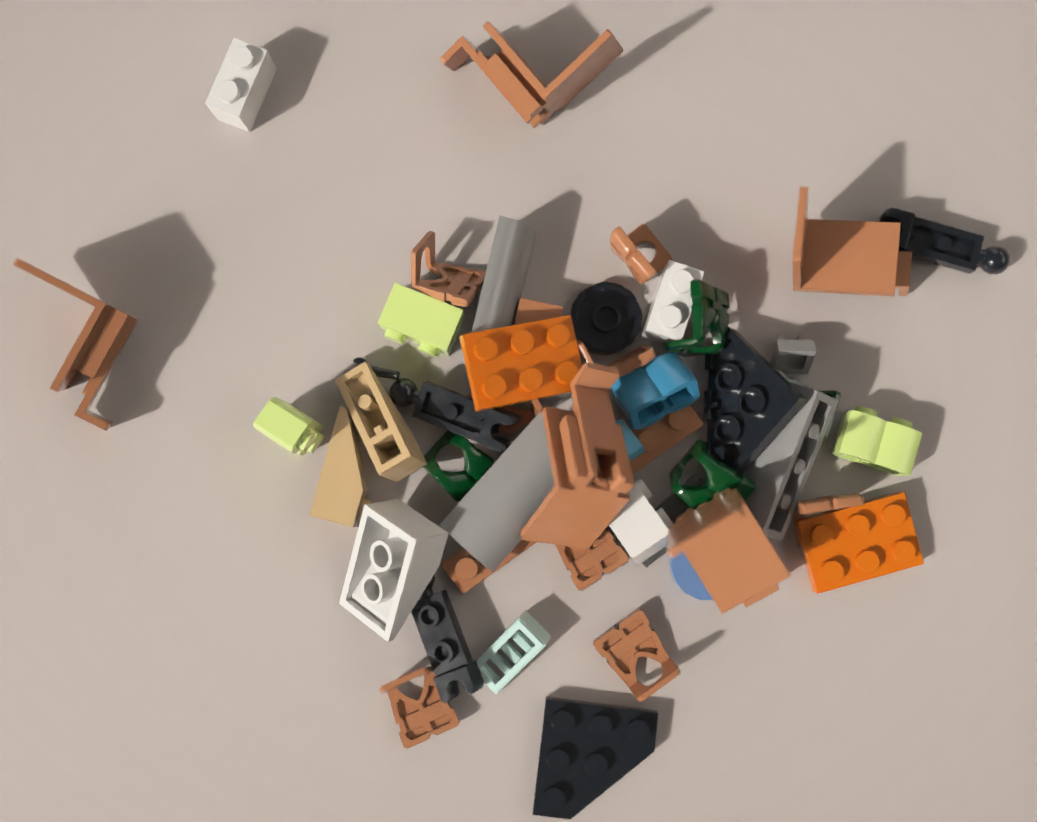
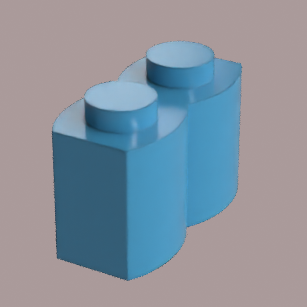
[611,352,700,430]

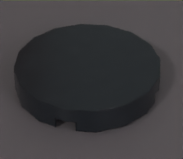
[570,282,643,355]

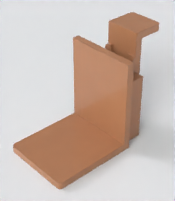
[440,21,624,128]
[792,187,912,297]
[13,258,139,431]
[521,362,635,549]
[666,487,791,614]

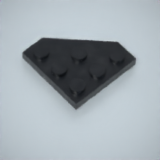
[704,327,808,476]
[532,697,658,820]

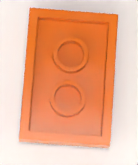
[459,315,582,412]
[794,491,924,594]

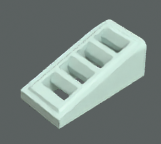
[476,611,551,694]

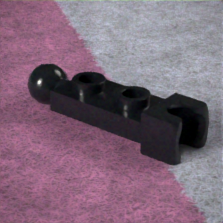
[879,208,1010,274]
[389,378,520,452]
[411,574,484,703]

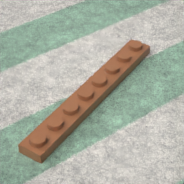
[441,405,704,594]

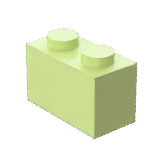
[378,283,465,358]

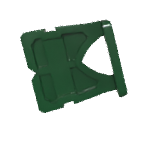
[663,279,730,357]
[423,430,494,504]
[669,439,756,510]

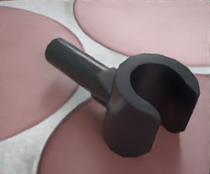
[353,357,400,380]

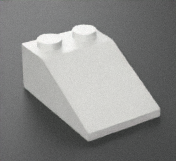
[339,499,448,642]

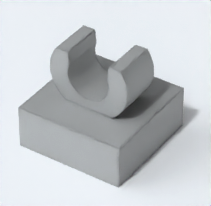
[770,332,817,374]

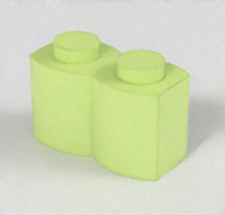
[254,397,324,455]
[831,406,922,477]

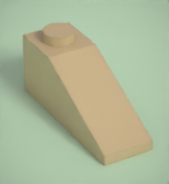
[335,361,427,482]
[309,407,371,527]

